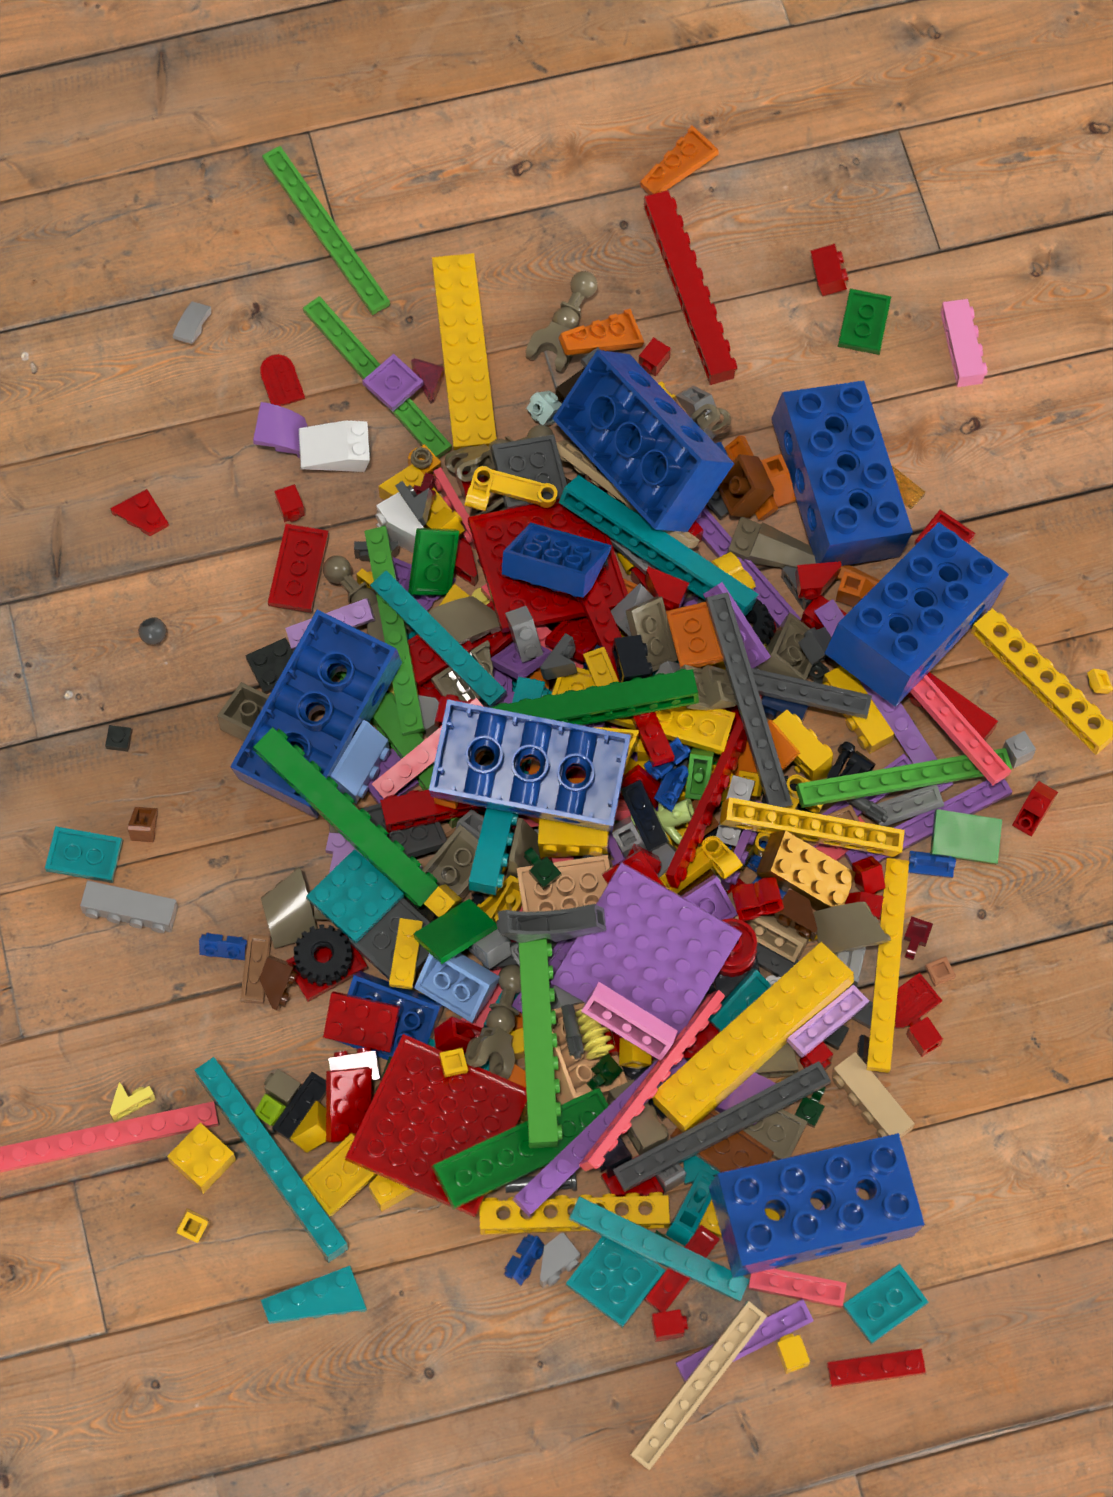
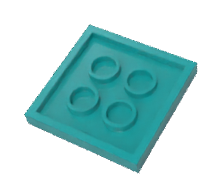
[306,849,404,944]
[566,1236,666,1328]

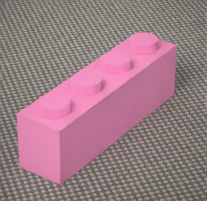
[940,299,987,387]
[581,982,678,1061]

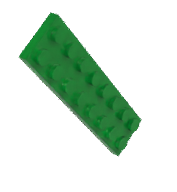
[432,1088,609,1209]

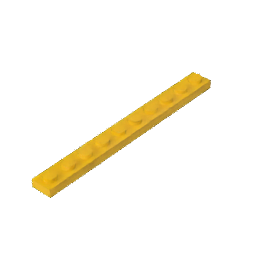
[866,858,909,1073]

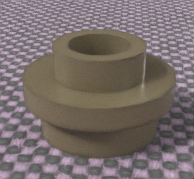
[411,447,432,469]

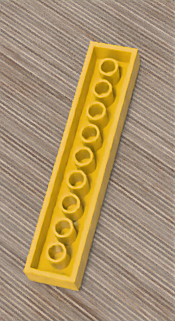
[432,253,497,459]
[652,942,854,1133]

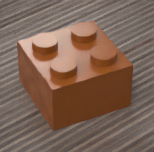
[718,454,775,518]

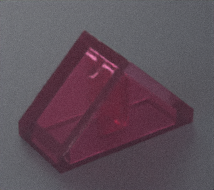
[411,358,444,404]

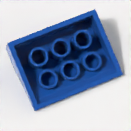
[502,522,612,598]
[335,971,444,1060]

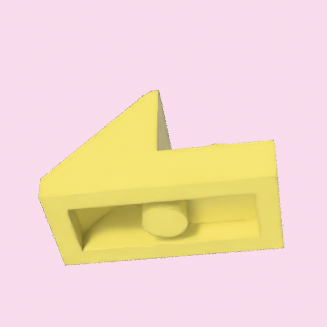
[110,1082,156,1122]

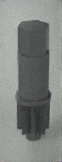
[846,797,888,823]
[561,1004,584,1059]

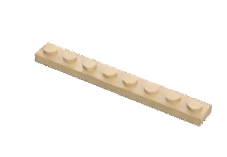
[557,440,700,549]
[629,1301,767,1470]

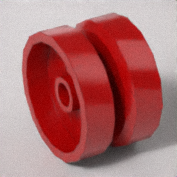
[719,918,757,977]

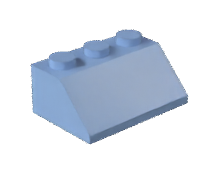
[330,720,390,804]
[414,953,500,1023]

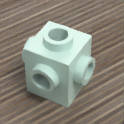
[526,391,561,426]

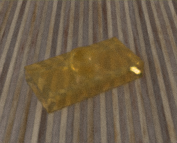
[892,465,925,509]

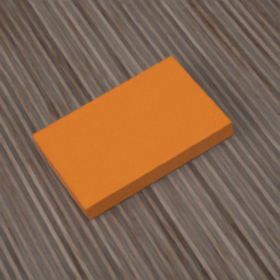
[666,602,724,668]
[732,720,800,799]

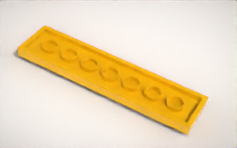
[552,667,735,755]

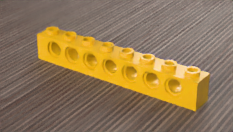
[971,608,1113,755]
[719,797,905,857]
[479,1192,670,1235]

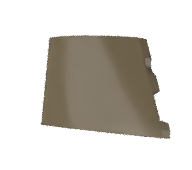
[429,596,501,645]
[431,640,495,701]
[679,665,737,710]
[261,867,317,948]
[813,902,891,954]

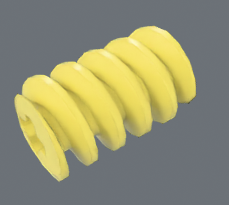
[575,1009,614,1060]

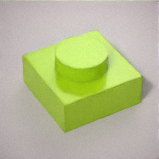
[254,1094,286,1126]

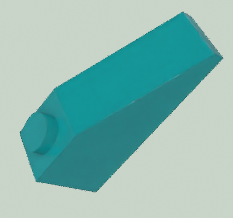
[665,1169,715,1246]

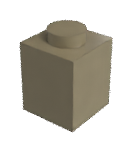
[264,1069,301,1107]

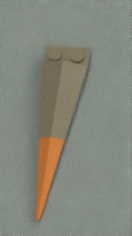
[726,517,880,585]

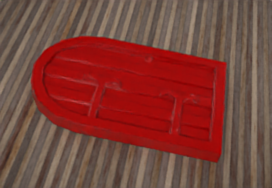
[260,354,305,406]
[894,972,943,1029]

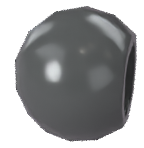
[138,617,167,645]

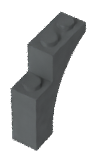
[497,904,606,943]

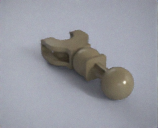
[526,271,597,373]
[690,404,731,439]
[445,425,554,482]
[323,555,414,643]
[465,965,521,1079]

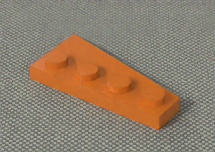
[640,125,719,195]
[559,309,644,355]

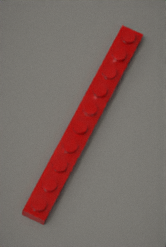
[579,579,675,767]
[665,716,747,889]

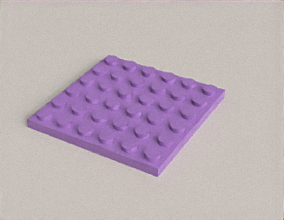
[550,862,742,1038]

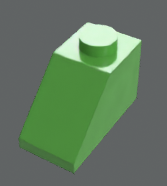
[685,748,714,800]

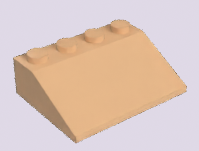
[517,855,610,912]
[551,1003,627,1105]

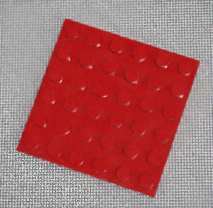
[468,499,628,633]
[345,1034,527,1217]

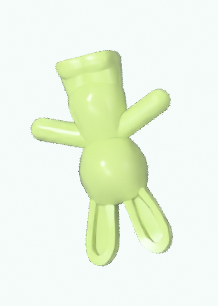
[615,798,695,844]

